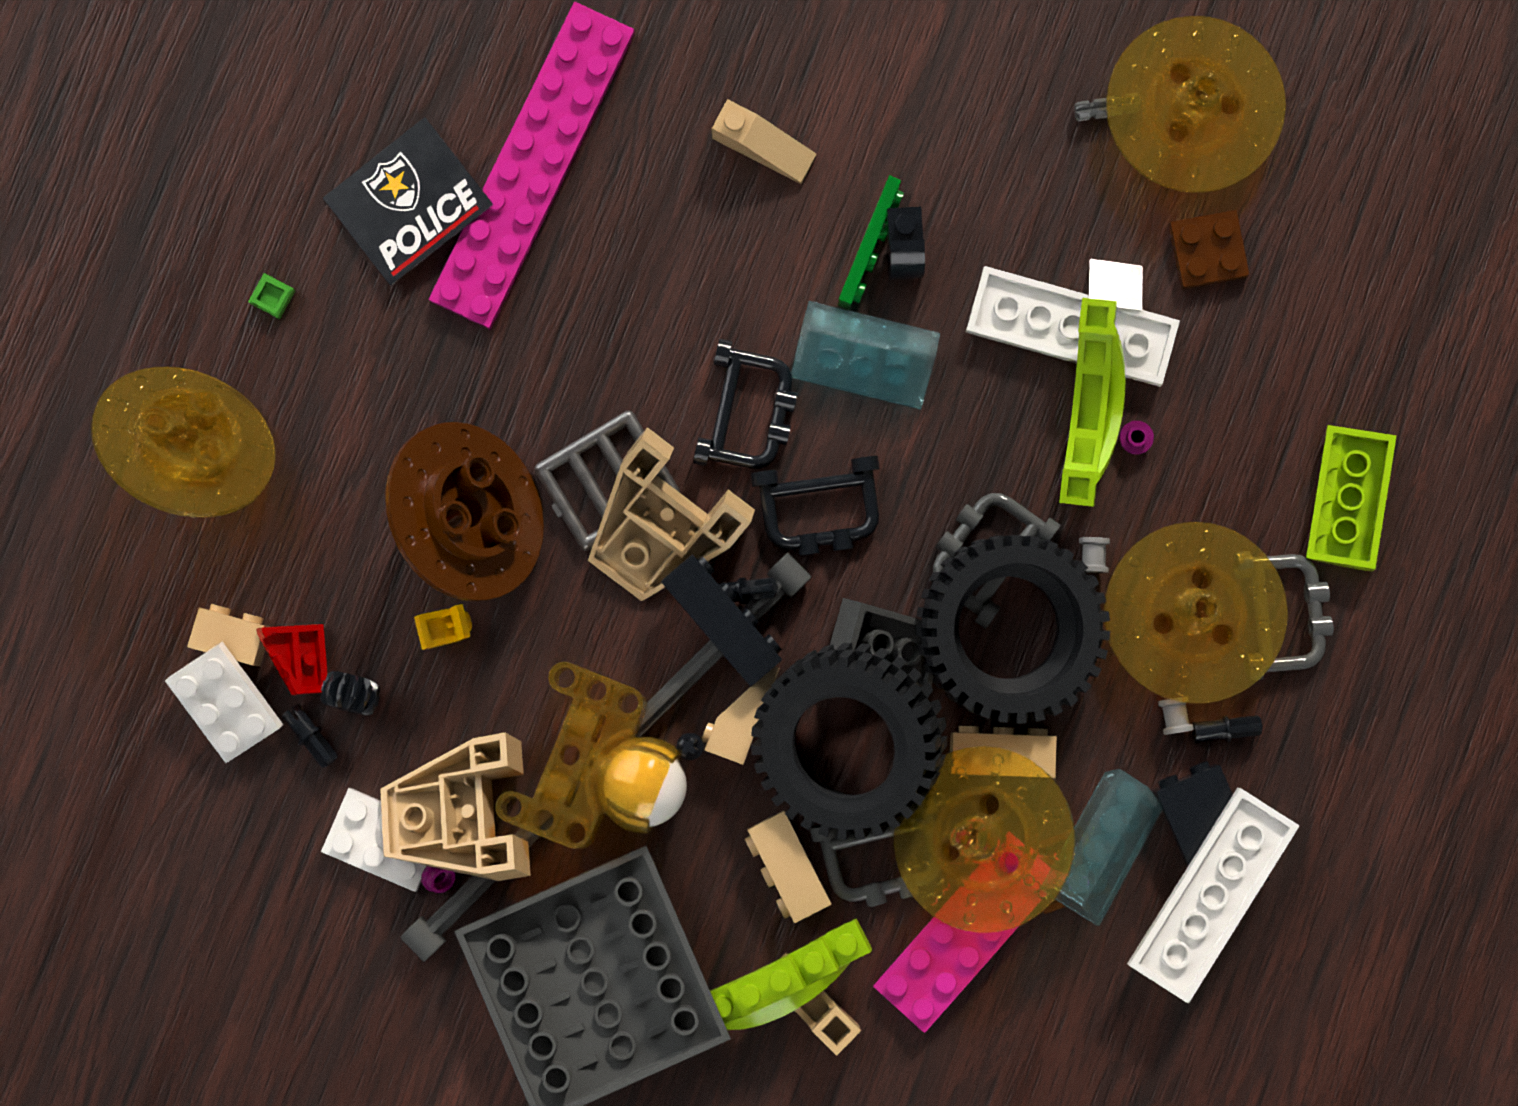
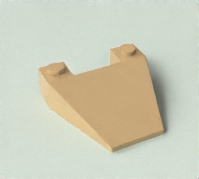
[588,427,755,601]
[380,732,531,881]

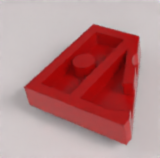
[256,624,328,695]

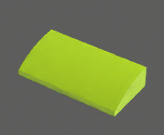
[1306,425,1397,572]

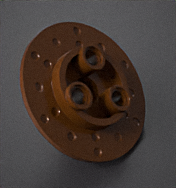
[385,422,544,602]

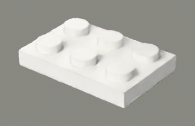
[165,641,283,763]
[321,788,426,892]

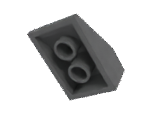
[830,598,934,687]

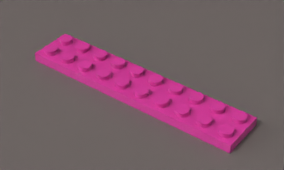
[429,1,635,330]

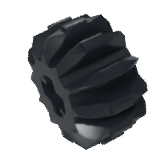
[320,671,381,716]

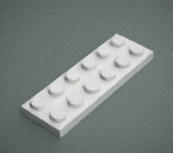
[965,266,1180,387]
[1127,788,1299,1004]

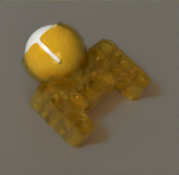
[495,662,687,849]

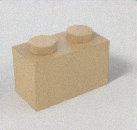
[187,604,269,666]

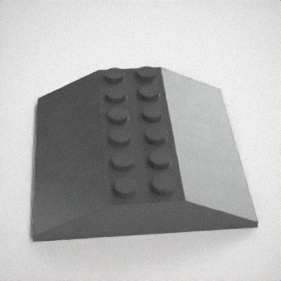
[454,845,731,1106]

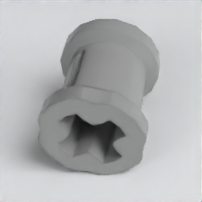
[1079,537,1110,574]
[1157,696,1194,735]

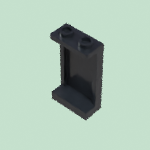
[1152,761,1270,882]

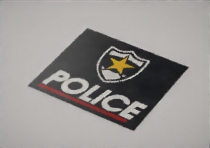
[323,117,493,286]

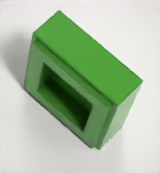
[248,273,296,320]

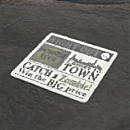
[1089,259,1142,310]

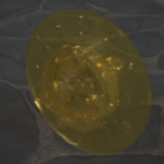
[1106,16,1286,193]
[91,367,275,518]
[1104,522,1288,703]
[894,746,1075,933]

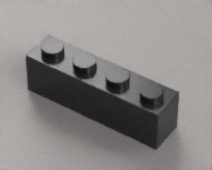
[661,554,782,687]

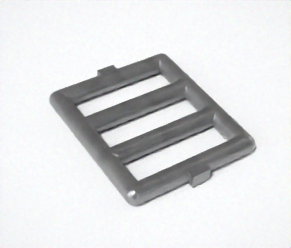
[535,411,680,551]

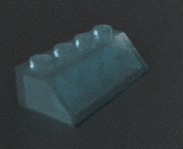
[791,301,940,409]
[1040,769,1162,926]

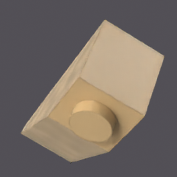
[712,99,817,184]
[702,666,780,765]

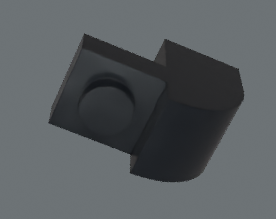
[886,206,925,280]

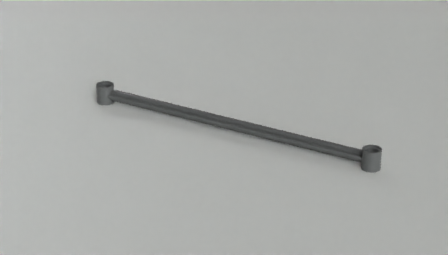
[400,553,812,963]

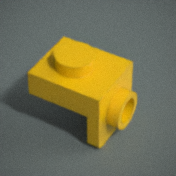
[414,604,472,650]

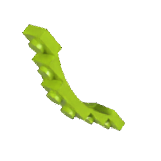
[1059,298,1126,507]
[710,918,872,1030]

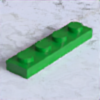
[837,175,904,310]

